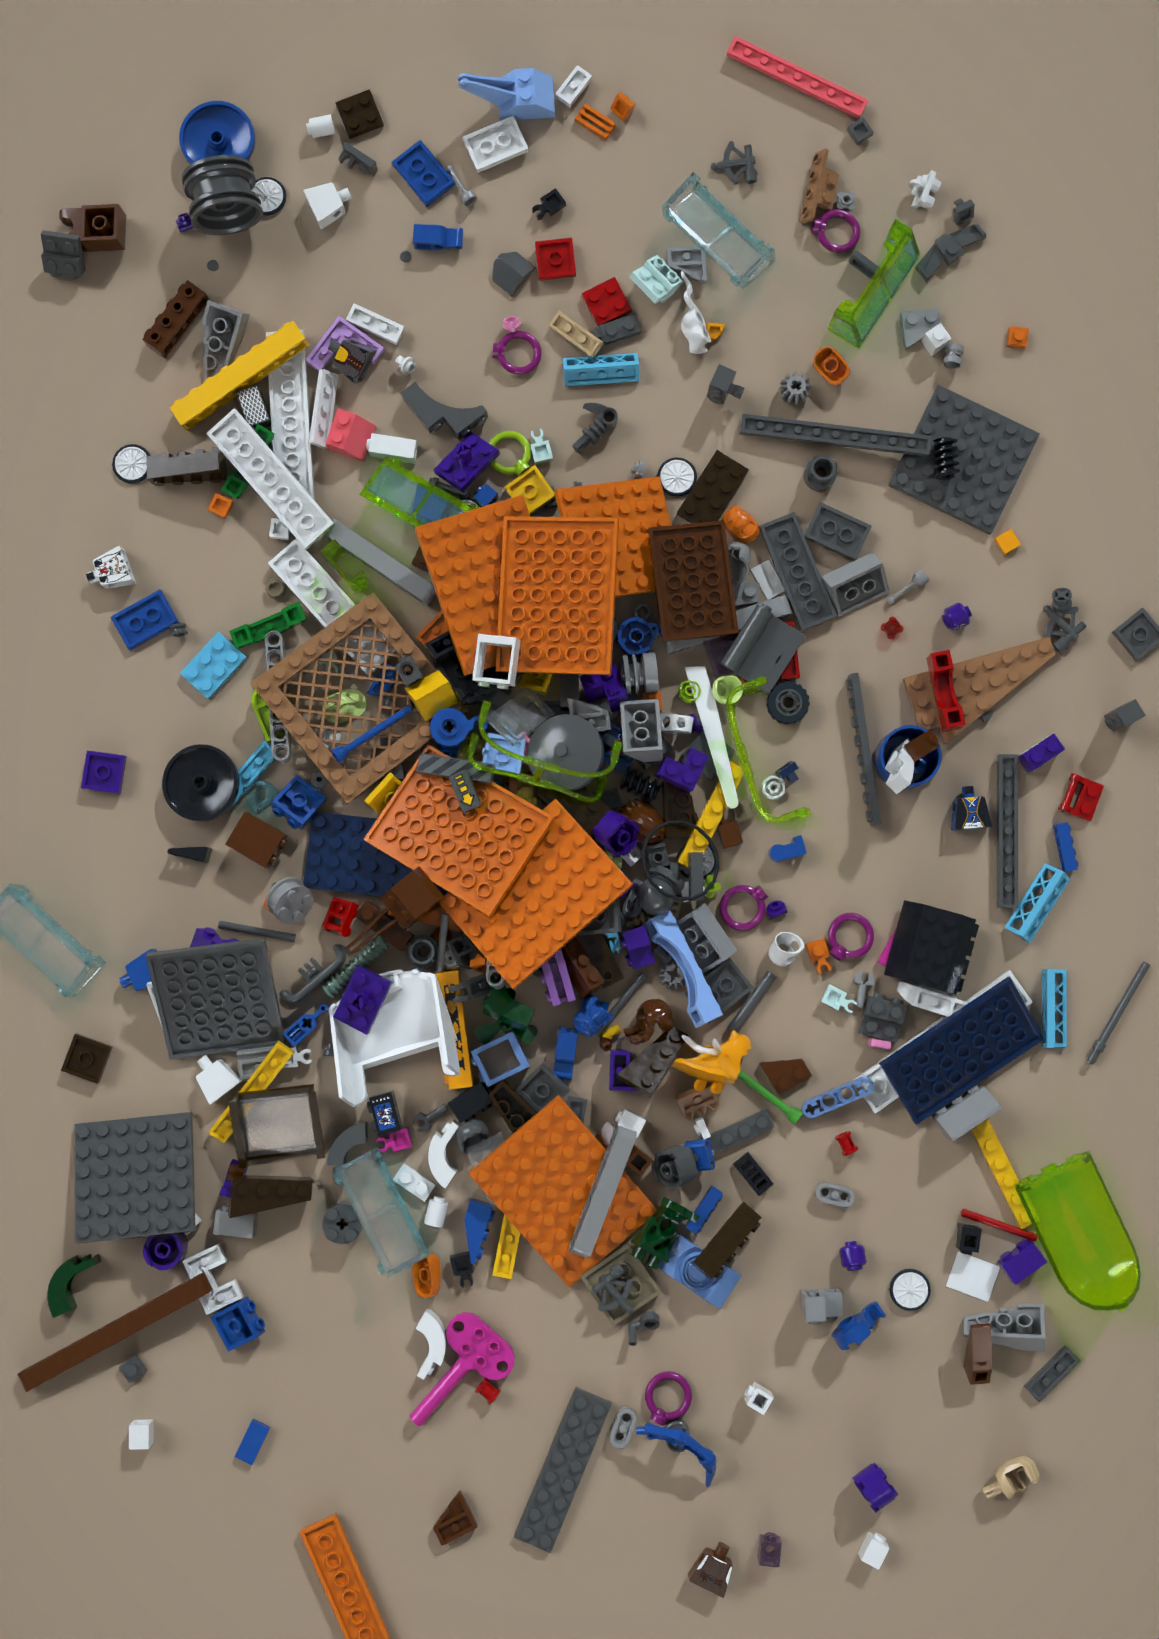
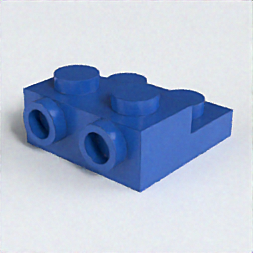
[271,774,327,830]
[210,1296,265,1352]

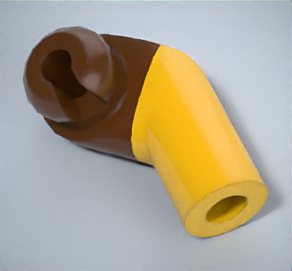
[599,1024,621,1051]

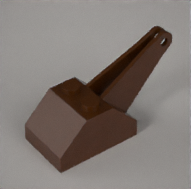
[346,866,444,955]

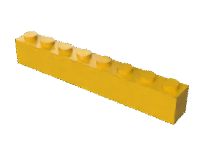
[169,321,310,431]

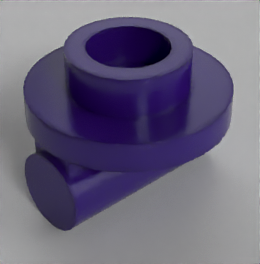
[176,213,193,233]
[688,714,703,733]
[766,901,788,920]

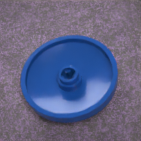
[179,101,255,165]

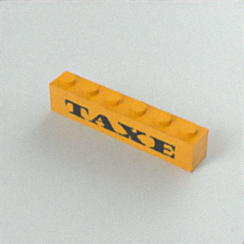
[435,970,474,1090]

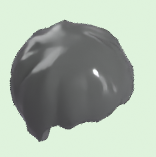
[456,1119,490,1153]

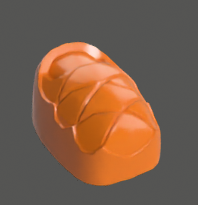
[813,346,851,385]
[722,505,760,544]
[412,1252,441,1298]

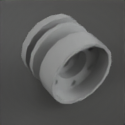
[620,652,659,695]

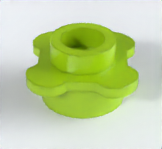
[704,875,721,898]

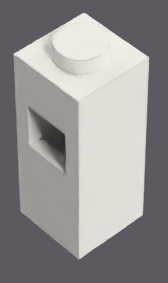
[366,433,418,464]

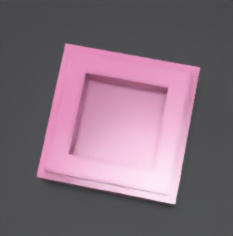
[868,1038,891,1050]

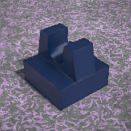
[775,761,799,783]

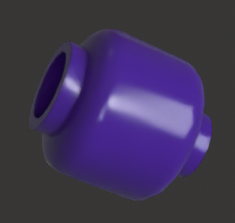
[942,603,972,631]
[839,1241,867,1271]

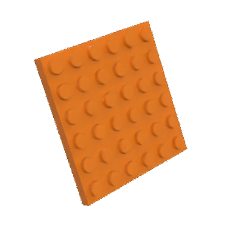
[554,476,671,597]

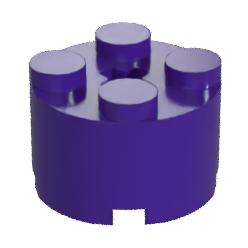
[592,811,639,856]
[143,1233,188,1270]
[852,1463,898,1513]

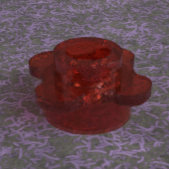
[880,617,903,639]

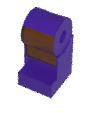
[219,1159,248,1197]

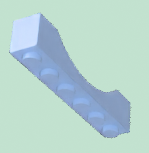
[644,910,723,1028]

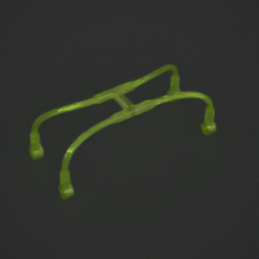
[726,676,811,822]
[467,700,622,803]

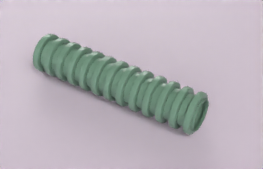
[321,936,389,998]

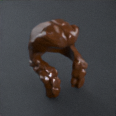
[624,999,674,1044]

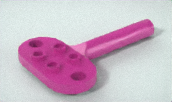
[409,1312,515,1427]

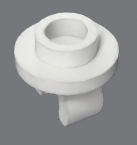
[395,355,415,375]

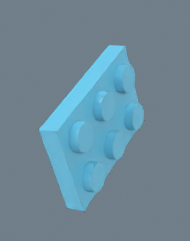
[180,632,247,699]

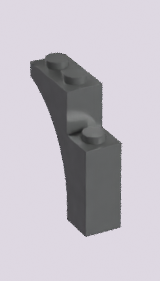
[401,382,488,439]

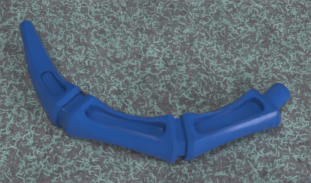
[636,1423,717,1487]

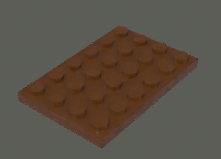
[648,520,739,642]

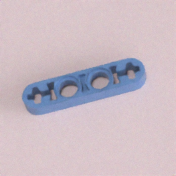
[802,1076,873,1118]

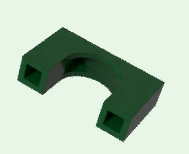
[481,967,542,1032]

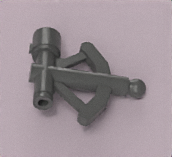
[711,141,758,184]
[1043,605,1087,653]
[591,1262,633,1314]

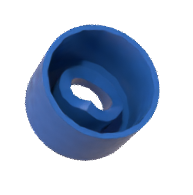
[874,725,942,789]

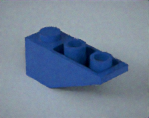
[464,1197,495,1264]

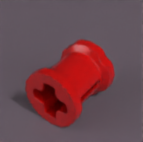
[835,1131,859,1156]
[475,1377,501,1405]

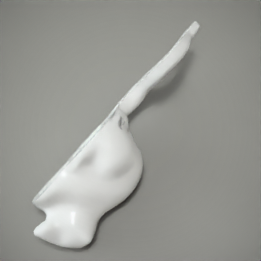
[681,271,711,354]

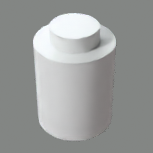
[306,114,335,138]
[424,1196,448,1228]

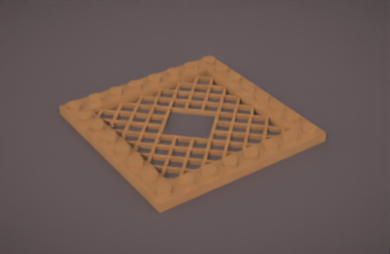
[250,592,469,805]

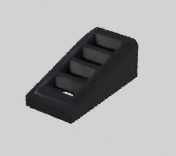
[167,847,212,863]
[733,1151,774,1196]

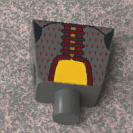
[328,338,377,384]

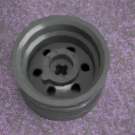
[182,155,263,235]

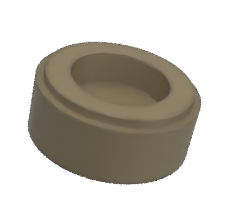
[265,579,285,599]

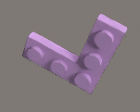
[305,316,385,371]

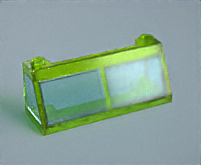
[828,219,920,349]
[359,457,480,527]

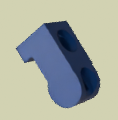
[769,835,807,862]

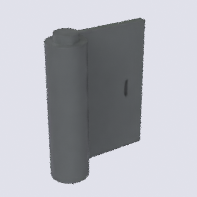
[720,603,806,694]

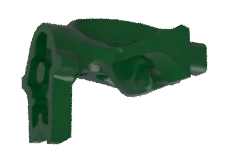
[631,1196,700,1269]

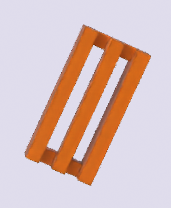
[575,103,616,141]

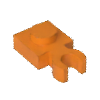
[805,938,831,974]

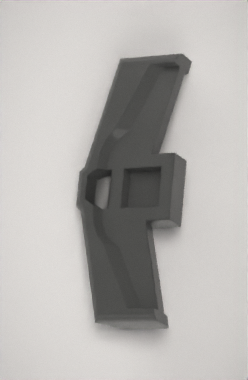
[915,224,987,282]

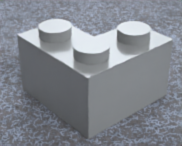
[800,1288,843,1325]

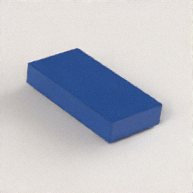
[234,1419,270,1465]

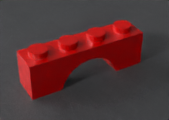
[926,650,966,732]

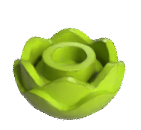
[678,680,701,703]

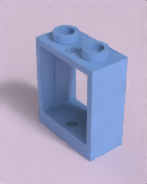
[469,1031,530,1087]

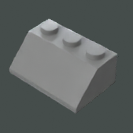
[822,552,890,617]
[620,699,663,762]
[676,903,737,973]
[932,1085,1002,1141]

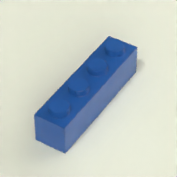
[1053,822,1078,872]
[685,1185,723,1234]

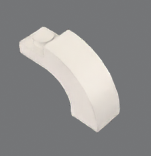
[428,1120,460,1188]
[416,1307,447,1380]

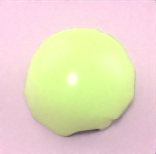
[712,675,743,704]

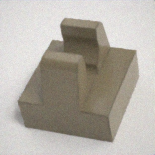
[733,799,757,823]

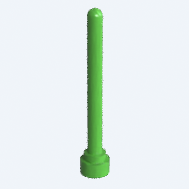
[737,1070,803,1125]

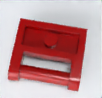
[1058,773,1104,822]
[322,897,359,937]

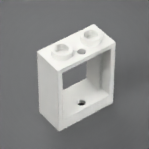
[472,634,521,689]

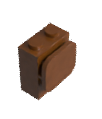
[225,811,288,868]

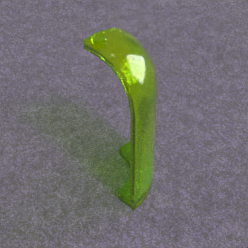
[1014,1151,1141,1311]

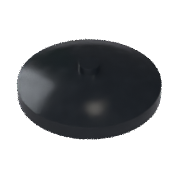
[162,744,240,821]

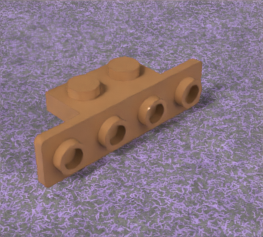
[800,148,839,224]

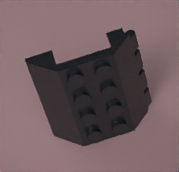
[426,631,524,704]
[884,900,979,995]

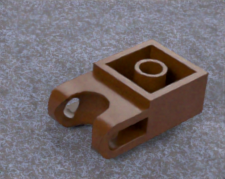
[59,204,126,252]

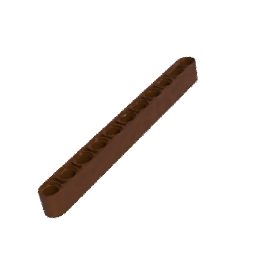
[17,1272,213,1392]

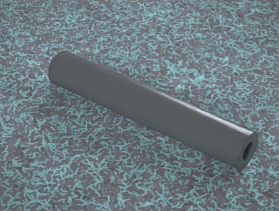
[728,971,777,1033]

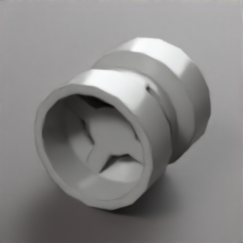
[943,343,964,368]

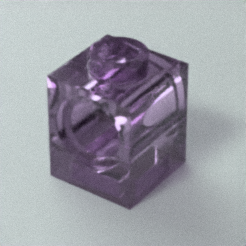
[758,1532,782,1568]

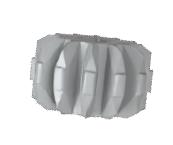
[779,371,812,405]

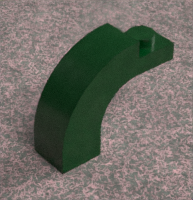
[47,1254,101,1318]

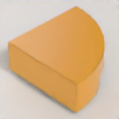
[706,322,725,342]

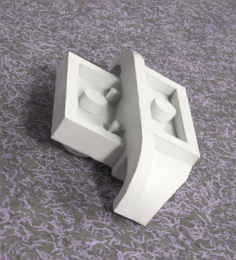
[896,981,968,1017]

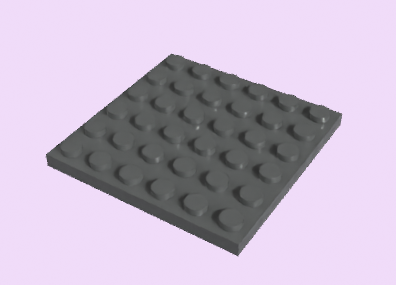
[888,385,1040,535]
[146,938,286,1059]
[75,1112,196,1244]

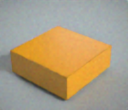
[994,529,1021,555]

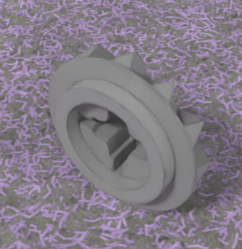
[658,959,686,989]

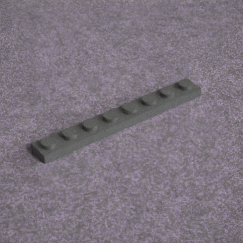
[846,673,881,826]
[997,754,1018,908]

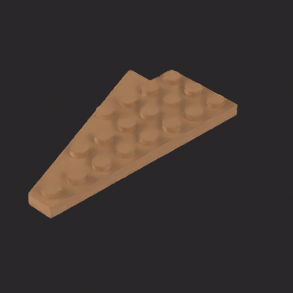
[903,637,1056,745]

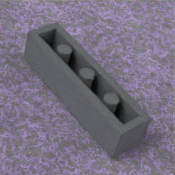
[688,852,705,901]

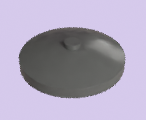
[527,714,604,792]

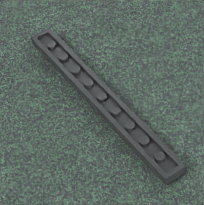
[740,414,932,457]

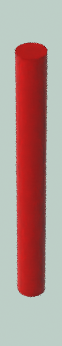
[961,1209,1038,1242]

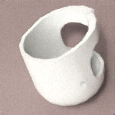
[768,932,804,967]

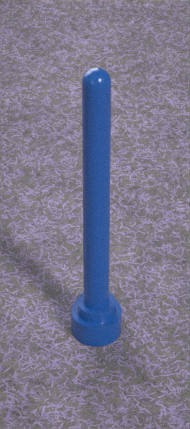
[331,705,413,764]

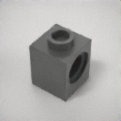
[394,656,425,687]

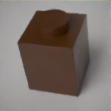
[904,730,940,762]
[717,819,743,849]

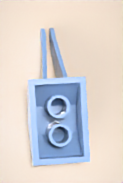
[458,68,555,121]

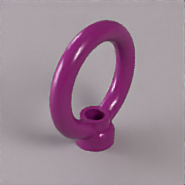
[811,209,860,253]
[492,331,541,375]
[719,885,768,931]
[828,913,874,962]
[645,1371,692,1426]

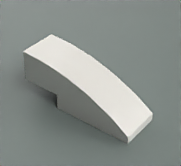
[885,739,914,794]

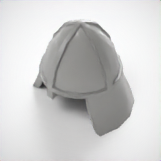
[728,542,751,584]

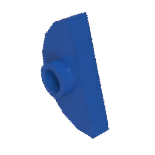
[366,662,396,696]

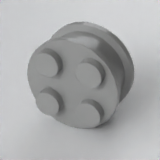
[266,877,313,924]

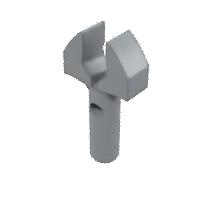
[853,971,874,1008]

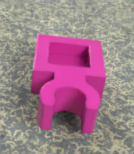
[376,1127,413,1152]

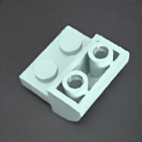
[629,255,683,304]

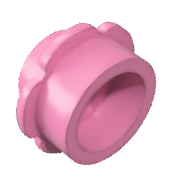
[503,316,521,332]

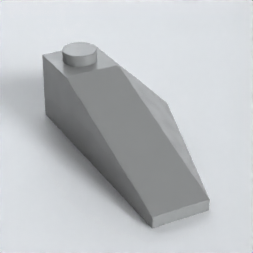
[202,300,250,381]
[964,1303,1046,1352]

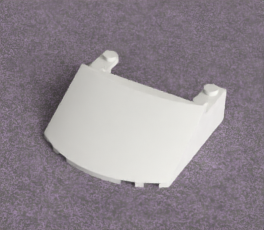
[329,970,461,1107]

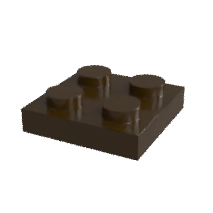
[335,89,384,139]
[61,1033,113,1084]

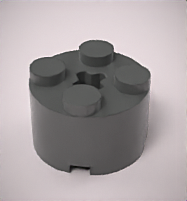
[652,1145,698,1190]
[322,1201,365,1244]

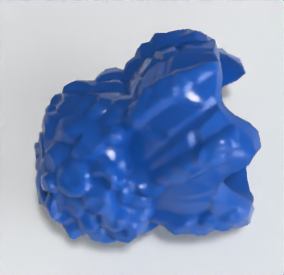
[573,994,614,1038]

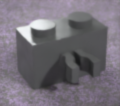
[707,364,744,404]

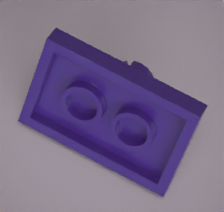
[434,432,500,492]
[333,965,393,1035]

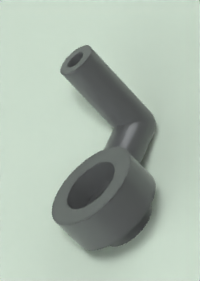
[628,1311,660,1346]

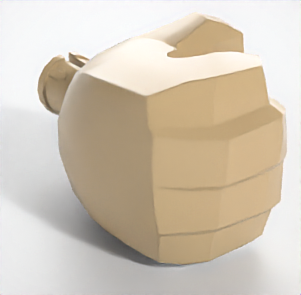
[983,1455,1040,1500]

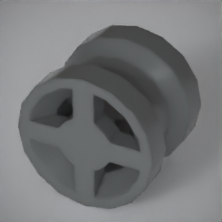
[1052,587,1072,612]

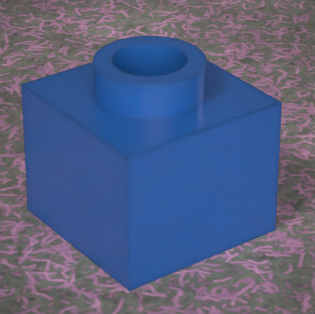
[474,483,499,507]

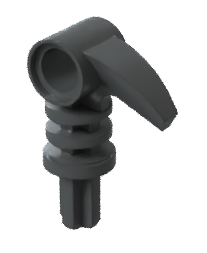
[572,403,618,453]

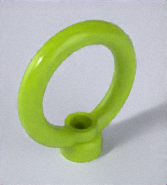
[489,431,531,476]

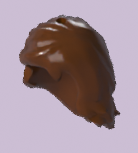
[618,798,666,845]

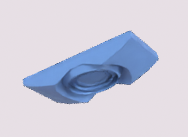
[658,1232,741,1309]

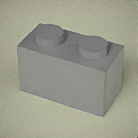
[213,1205,258,1239]

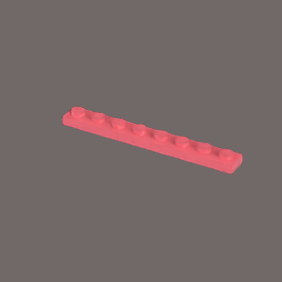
[726,36,868,119]

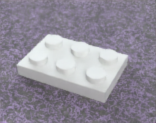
[462,115,529,173]

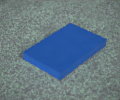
[391,140,456,207]
[111,589,180,650]

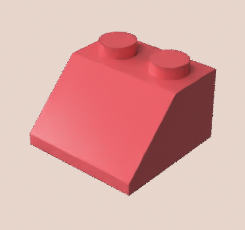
[325,408,376,462]

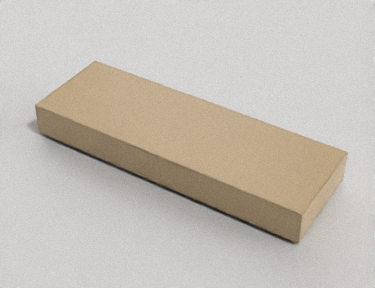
[548,310,604,358]

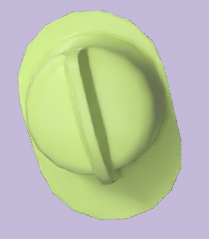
[322,689,367,724]

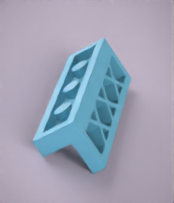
[563,353,640,386]
[1004,863,1070,944]
[1042,969,1067,1048]

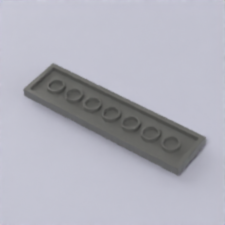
[514,1387,612,1553]

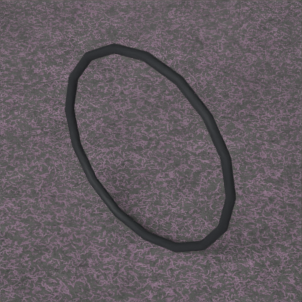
[641,821,720,901]

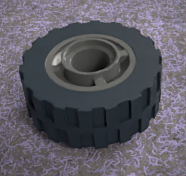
[766,681,810,724]

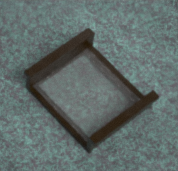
[229,1084,325,1168]

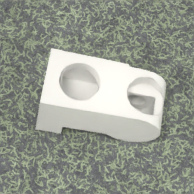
[660,714,694,735]

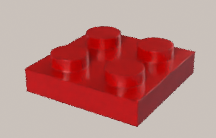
[535,238,576,281]
[582,277,632,327]

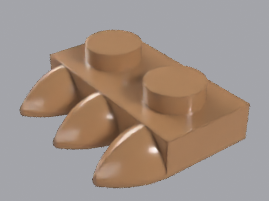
[675,1082,719,1121]

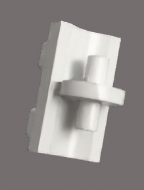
[909,170,941,209]

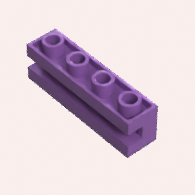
[539,949,576,1007]

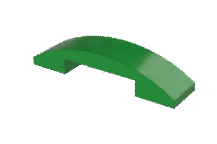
[221,424,275,500]
[229,602,306,649]

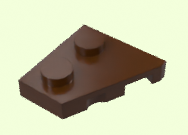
[759,1059,812,1096]
[433,1490,478,1546]

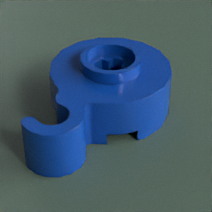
[617,617,661,657]
[430,708,488,749]
[832,1302,886,1350]

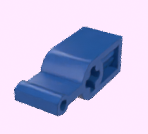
[413,224,463,250]
[283,1004,330,1047]
[553,1027,578,1081]

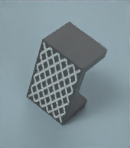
[236,385,271,429]

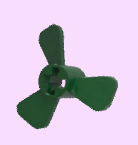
[475,988,538,1044]

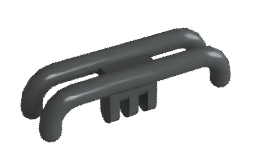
[280,944,346,1003]

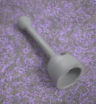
[446,165,477,207]
[887,569,929,604]

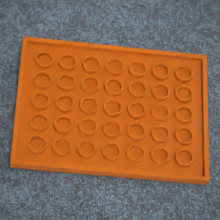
[414,495,530,676]
[496,516,619,675]
[363,744,555,918]
[438,799,633,990]
[468,1095,657,1288]

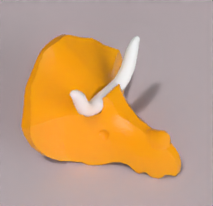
[672,1030,751,1094]

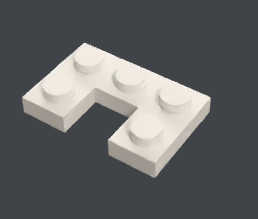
[182,1243,244,1315]

